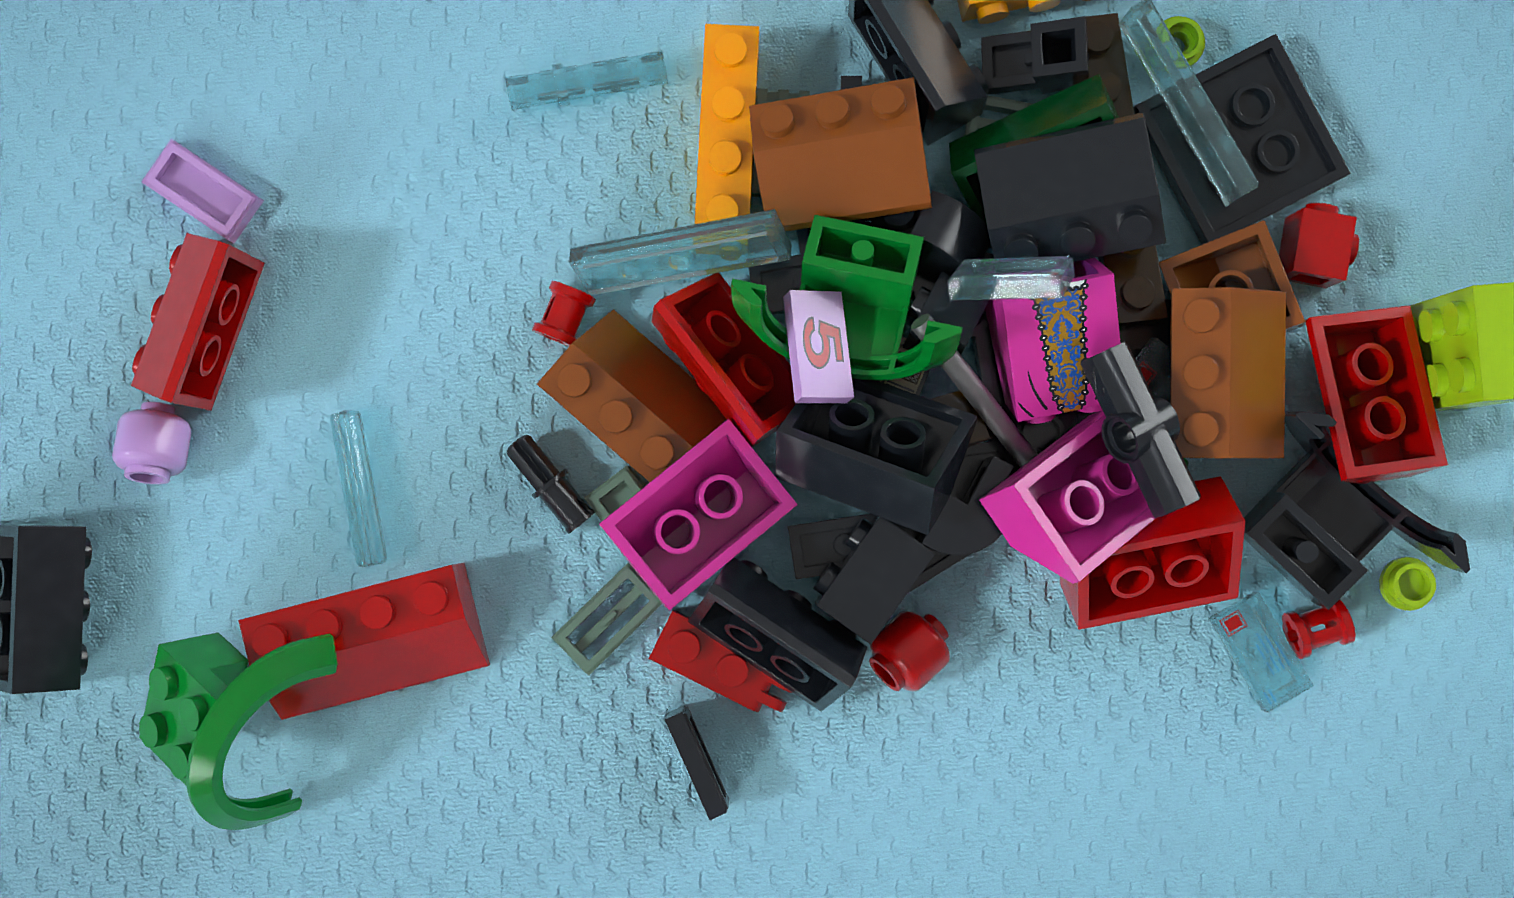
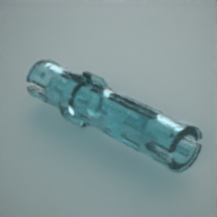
[505,50,668,111]

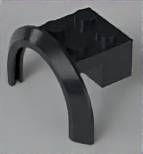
[1244,412,1470,610]

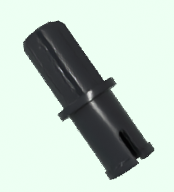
[507,434,595,534]

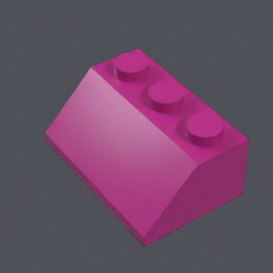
[979,410,1155,584]
[599,419,798,610]

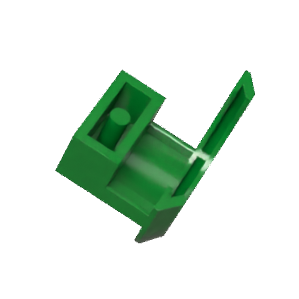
[731,215,963,380]
[139,632,338,830]

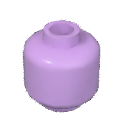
[112,402,192,484]

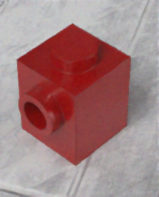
[1279,203,1359,288]

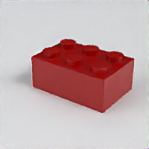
[1060,476,1245,630]

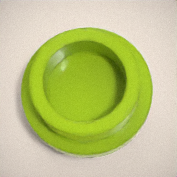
[1379,557,1436,611]

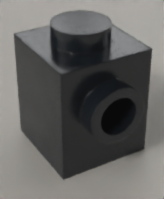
[903,271,991,367]

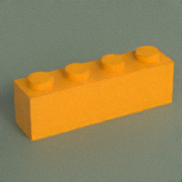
[694,24,759,252]

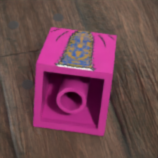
[977,258,1121,424]

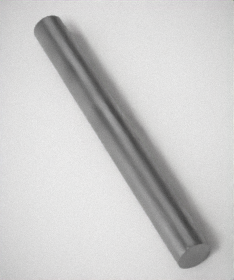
[911,314,1038,468]

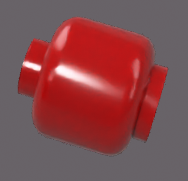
[869,611,950,692]

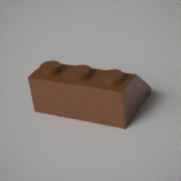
[749,77,932,234]
[1170,287,1286,458]
[537,309,727,482]

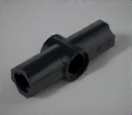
[1080,342,1201,518]

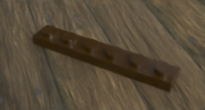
[1086,13,1168,328]

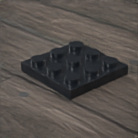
[1133,34,1351,245]

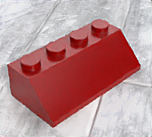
[238,563,490,720]

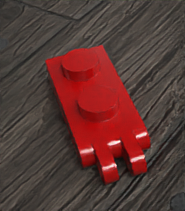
[648,609,792,713]

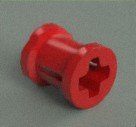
[532,281,596,346]
[1282,599,1356,659]

